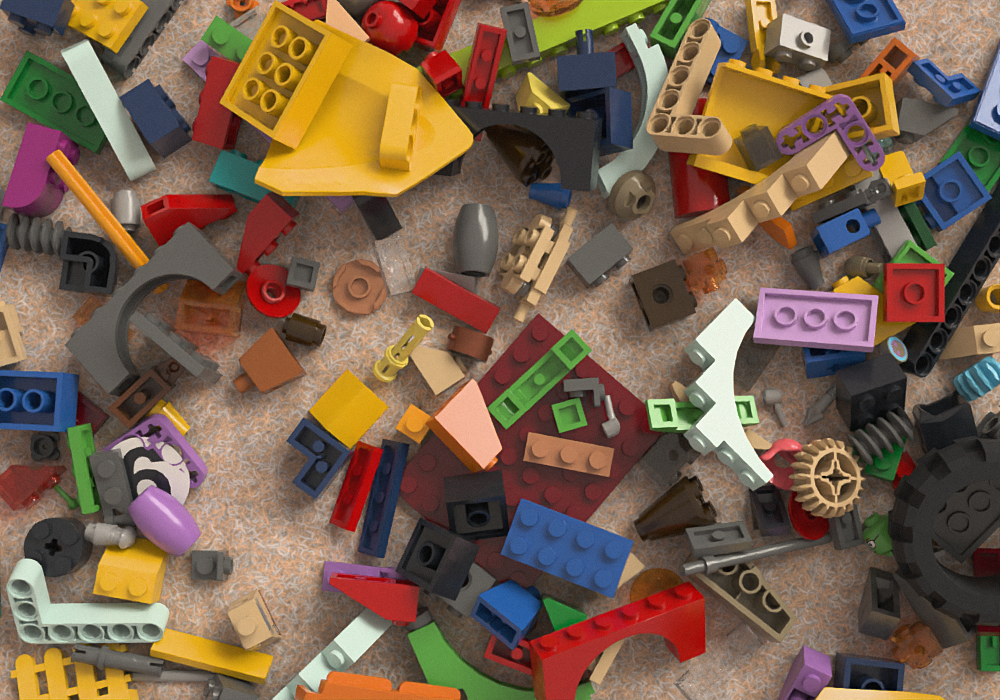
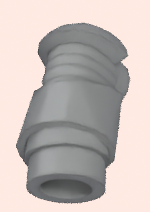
[84,523,137,549]

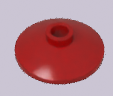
[246,264,301,318]
[788,490,830,540]

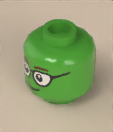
[863,512,893,557]

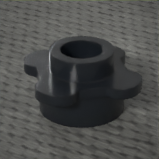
[30,432,60,461]

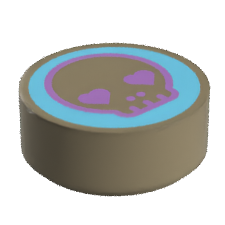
[880,336,908,364]

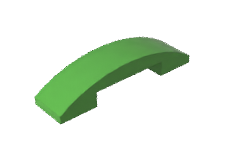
[487,329,592,430]
[645,395,759,433]

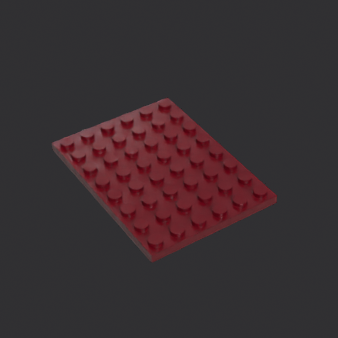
[399,313,662,589]

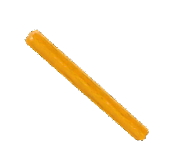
[46,149,169,294]

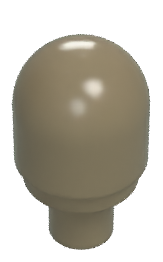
[844,256,883,279]

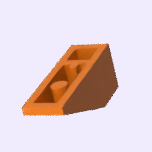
[859,37,920,88]

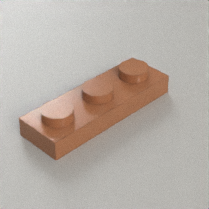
[523,432,614,477]

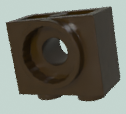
[629,259,697,332]

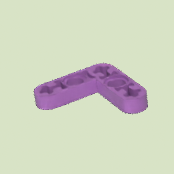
[776,94,885,171]
[102,414,208,488]

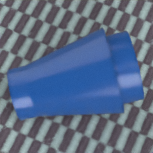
[529,182,572,210]

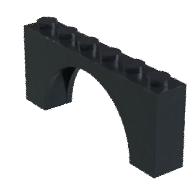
[433,98,603,192]

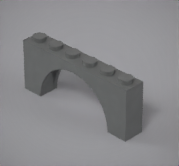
[65,222,243,397]

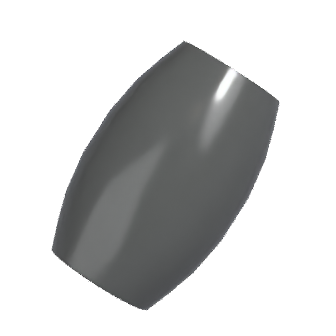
[452,203,499,278]

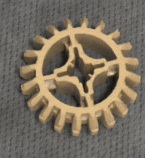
[788,438,866,518]

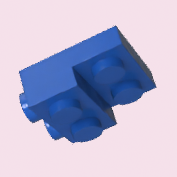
[915,151,992,232]

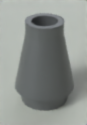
[791,245,825,289]

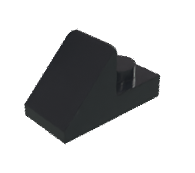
[749,485,791,537]

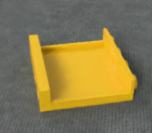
[687,58,833,198]

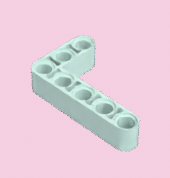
[60,39,156,181]
[6,559,170,644]

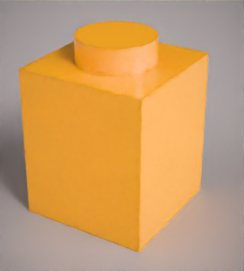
[395,404,431,444]

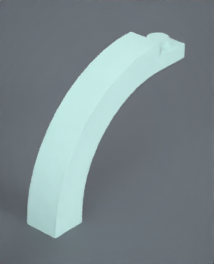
[597,23,668,199]

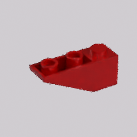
[236,191,300,276]
[140,194,237,247]

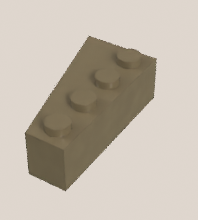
[683,522,797,643]

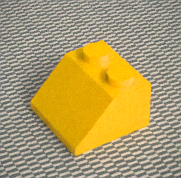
[93,537,169,604]

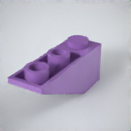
[777,645,832,700]

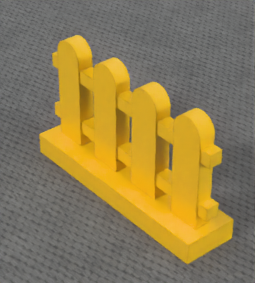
[10,643,139,700]

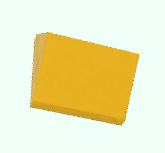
[309,369,389,449]

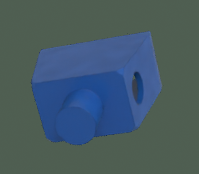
[810,208,881,259]
[470,580,542,650]

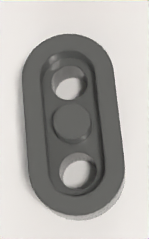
[828,36,869,64]

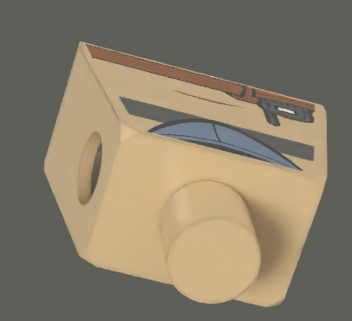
[227,588,283,651]

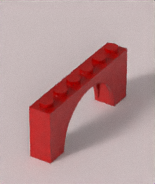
[529,581,706,700]

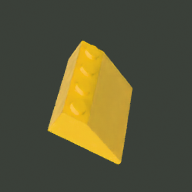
[219,0,353,149]

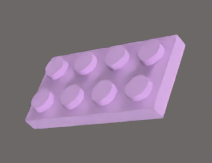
[753,287,878,353]

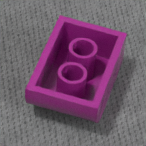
[2,122,80,219]

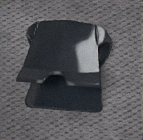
[912,390,979,454]

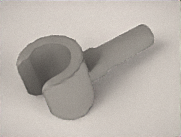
[762,388,788,427]
[601,395,620,438]

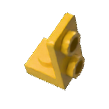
[876,151,926,207]

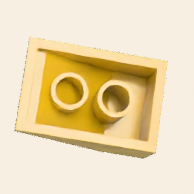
[817,72,900,144]

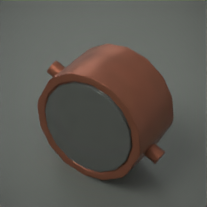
[446,326,494,363]

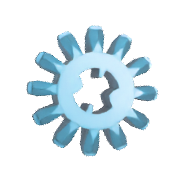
[953,356,1000,401]

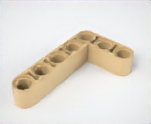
[646,18,733,155]

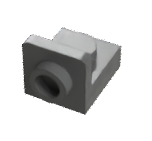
[562,378,605,408]
[191,550,233,582]

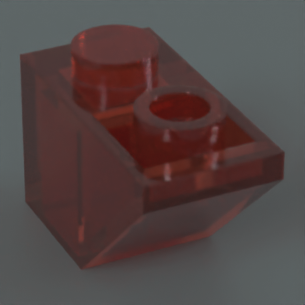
[0,463,67,511]

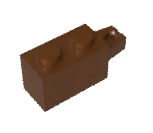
[108,357,186,429]

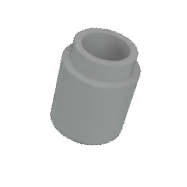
[111,190,141,234]

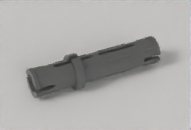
[71,643,165,678]

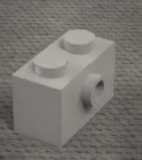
[764,13,831,71]

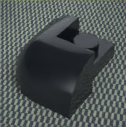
[59,231,119,297]

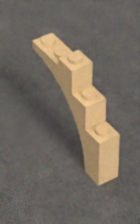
[670,129,851,255]

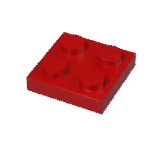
[883,263,945,322]

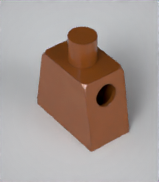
[233,328,307,394]

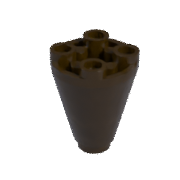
[485,124,555,187]
[634,475,717,541]

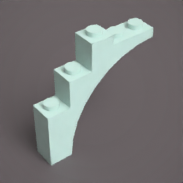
[683,298,773,491]
[272,608,392,700]

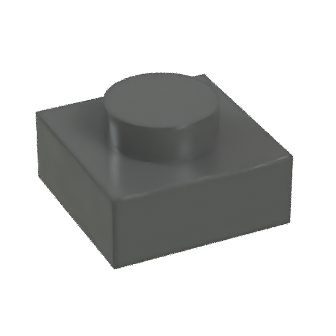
[285,256,320,292]

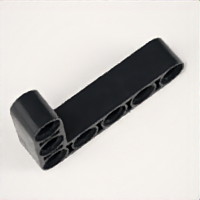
[351,195,402,242]

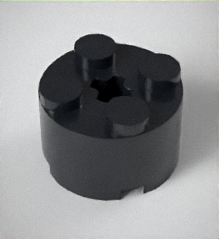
[24,517,93,577]

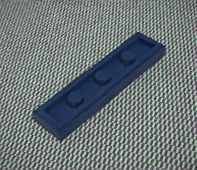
[357,439,410,558]

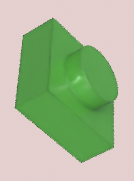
[551,397,587,433]

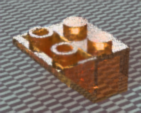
[175,280,246,338]

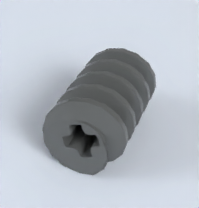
[5,213,72,257]
[847,406,914,465]

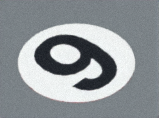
[111,437,190,514]

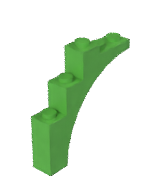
[407,619,595,700]

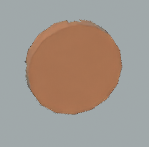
[331,259,388,316]

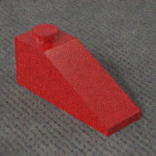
[329,572,420,626]

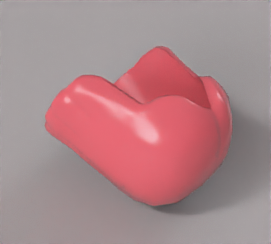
[759,438,802,491]

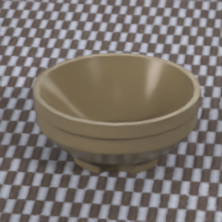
[609,170,656,221]

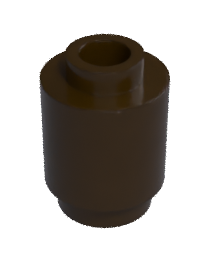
[282,313,327,348]

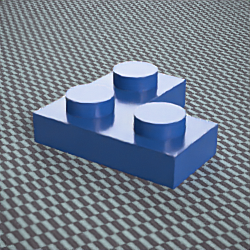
[907,58,981,108]

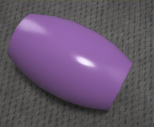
[127,485,201,557]

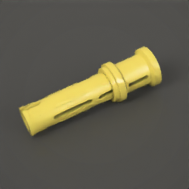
[373,315,434,383]

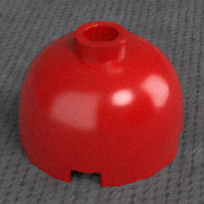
[360,0,418,58]

